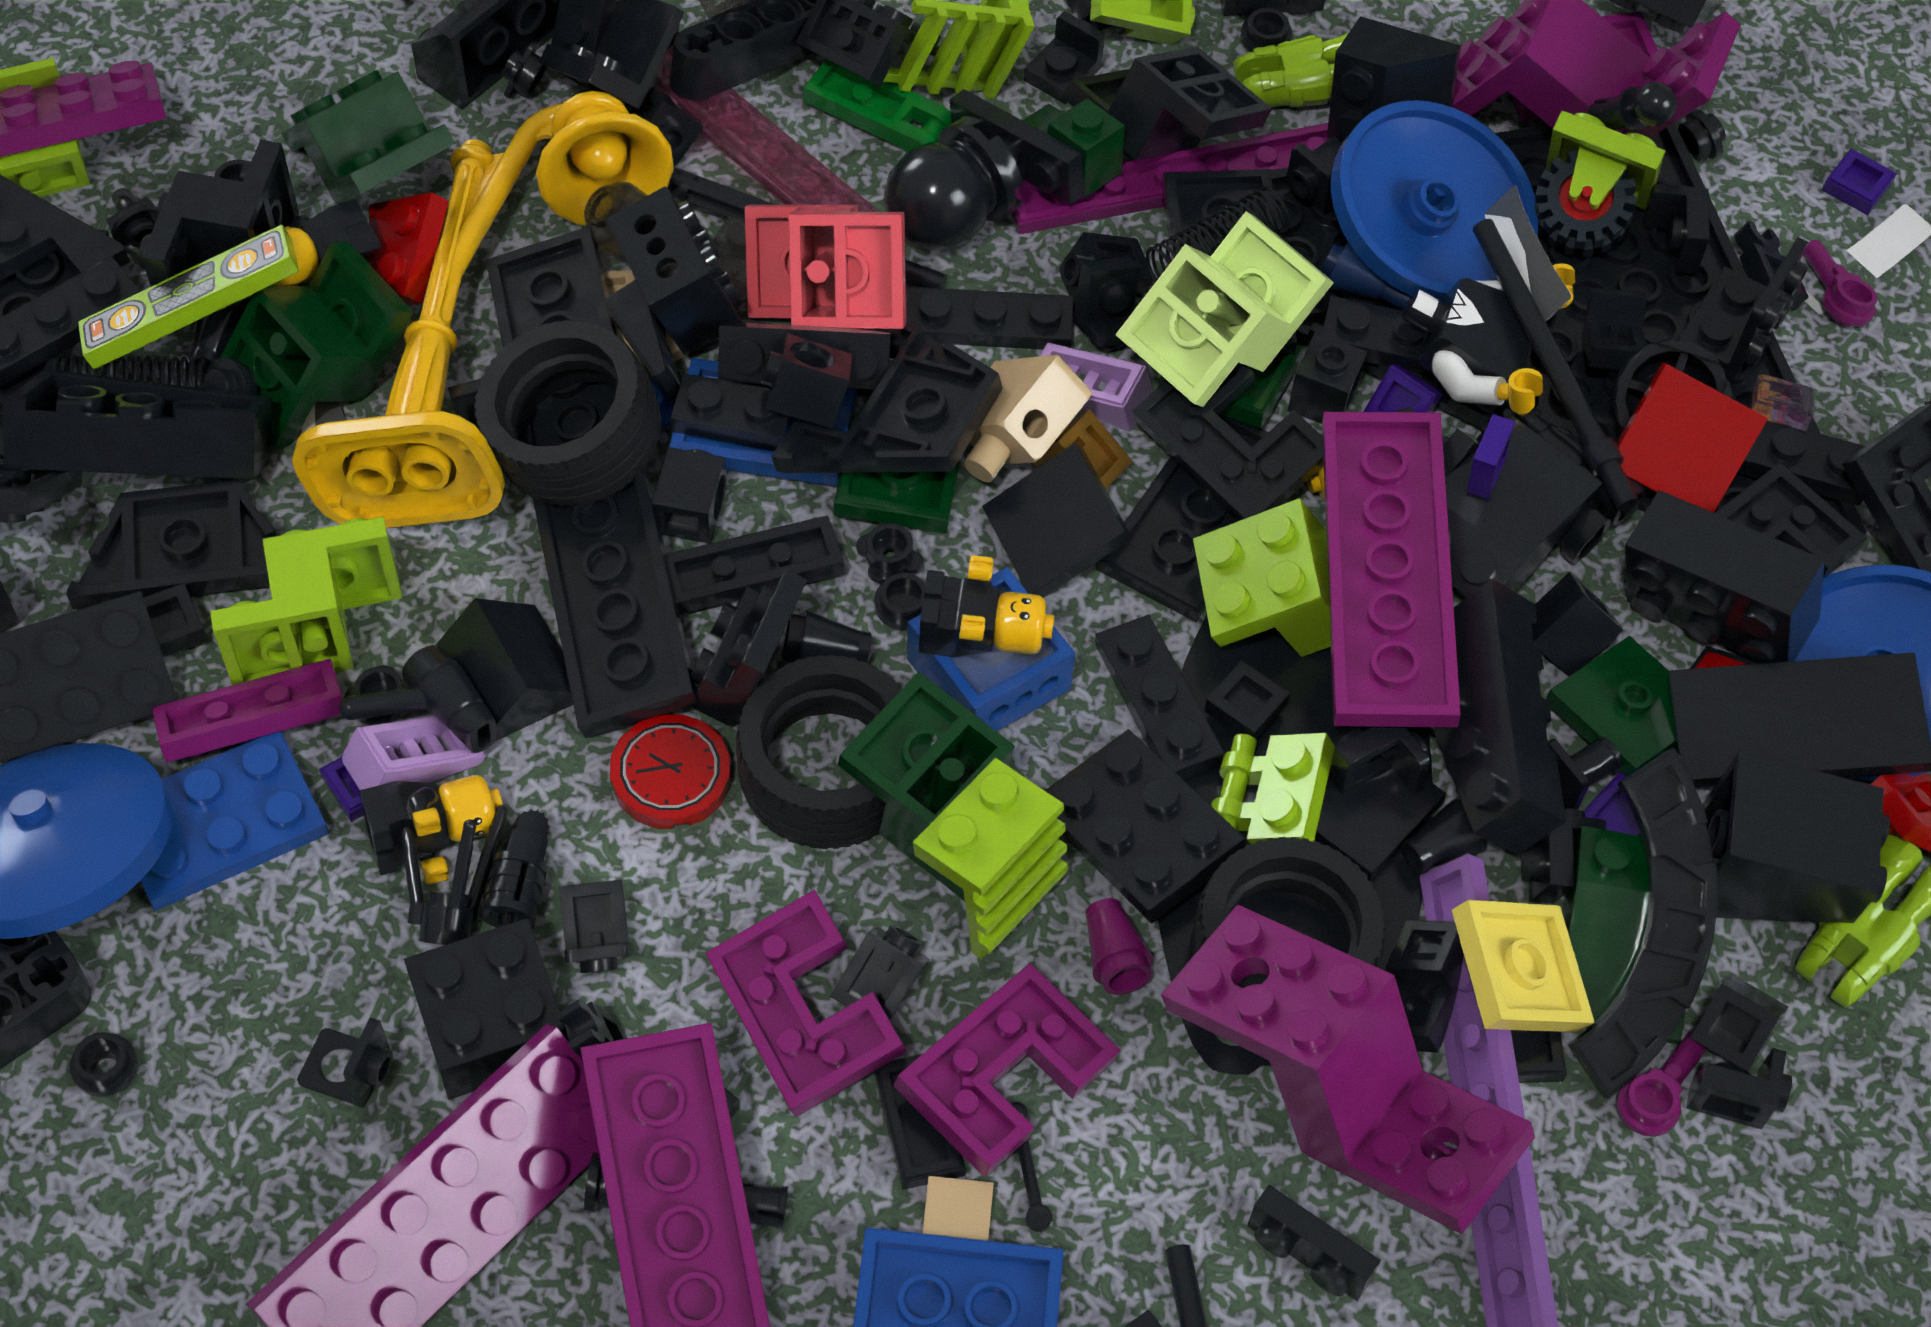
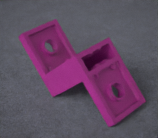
[1452,0,1741,138]
[1161,904,1535,1234]

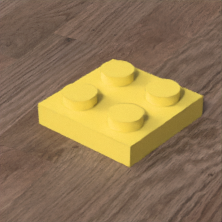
[1452,900,1595,1032]

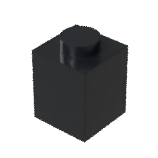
[1690,974,1789,1072]

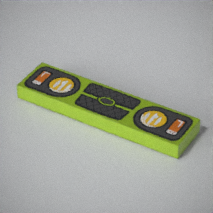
[78,225,299,369]

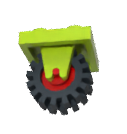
[1535,111,1666,257]

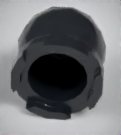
[883,116,1023,252]

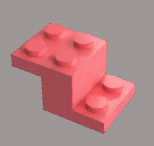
[745,205,906,329]

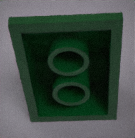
[1562,826,1686,1045]

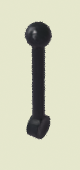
[1010,1101,1052,1232]

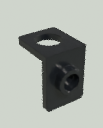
[297,1018,393,1108]

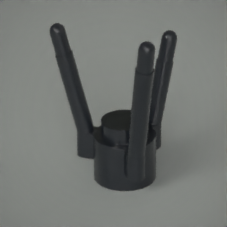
[401,805,508,945]

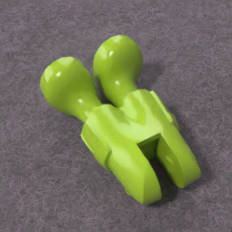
[1233,33,1348,108]
[1795,834,1931,1008]

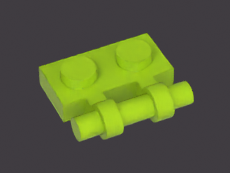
[1211,733,1335,845]

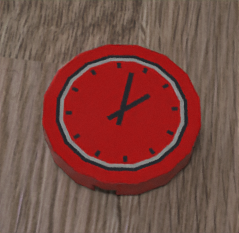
[610,714,731,829]

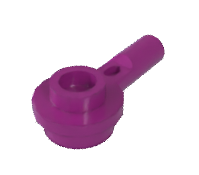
[1803,240,1878,326]
[1616,1031,1708,1137]

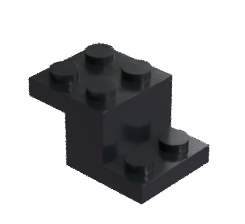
[1062,46,1272,161]
[139,140,299,329]

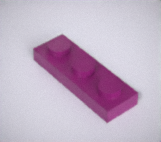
[152,658,342,763]

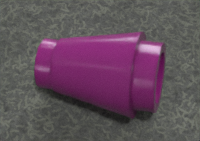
[1085,898,1153,995]

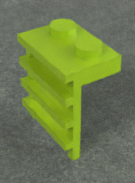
[883,0,1035,99]
[913,758,1069,959]

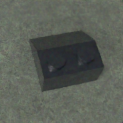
[1327,16,1461,143]

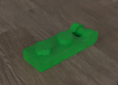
[803,59,951,153]

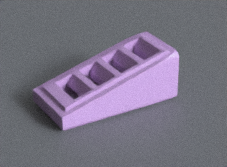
[1040,343,1153,432]
[342,716,486,790]

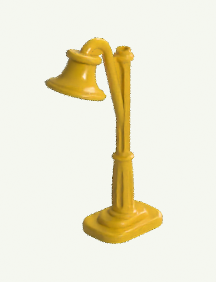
[292,91,674,528]

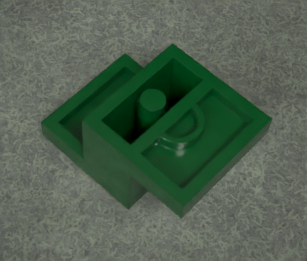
[281,70,455,204]
[220,241,413,447]
[838,671,1015,901]

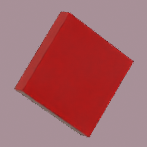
[1616,363,1768,513]

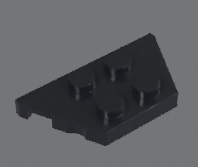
[67,479,277,610]

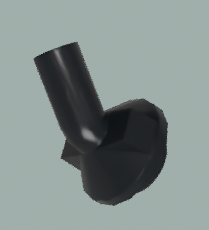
[107,188,158,247]

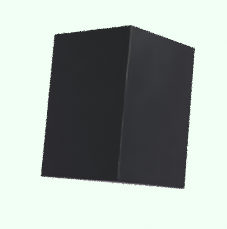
[436,598,573,741]

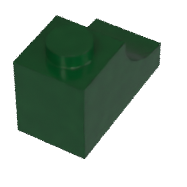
[1023,98,1125,198]

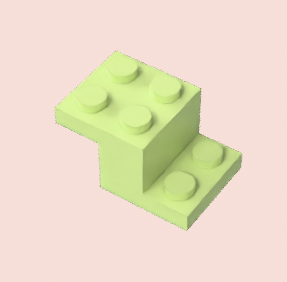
[1115,211,1334,407]

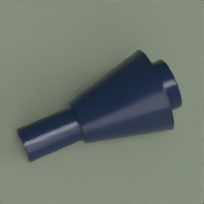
[1320,242,1411,310]

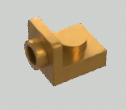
[1034,409,1133,489]

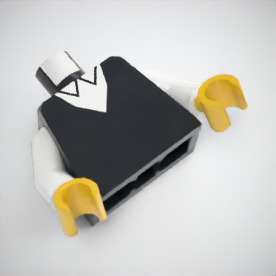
[1401,263,1575,415]

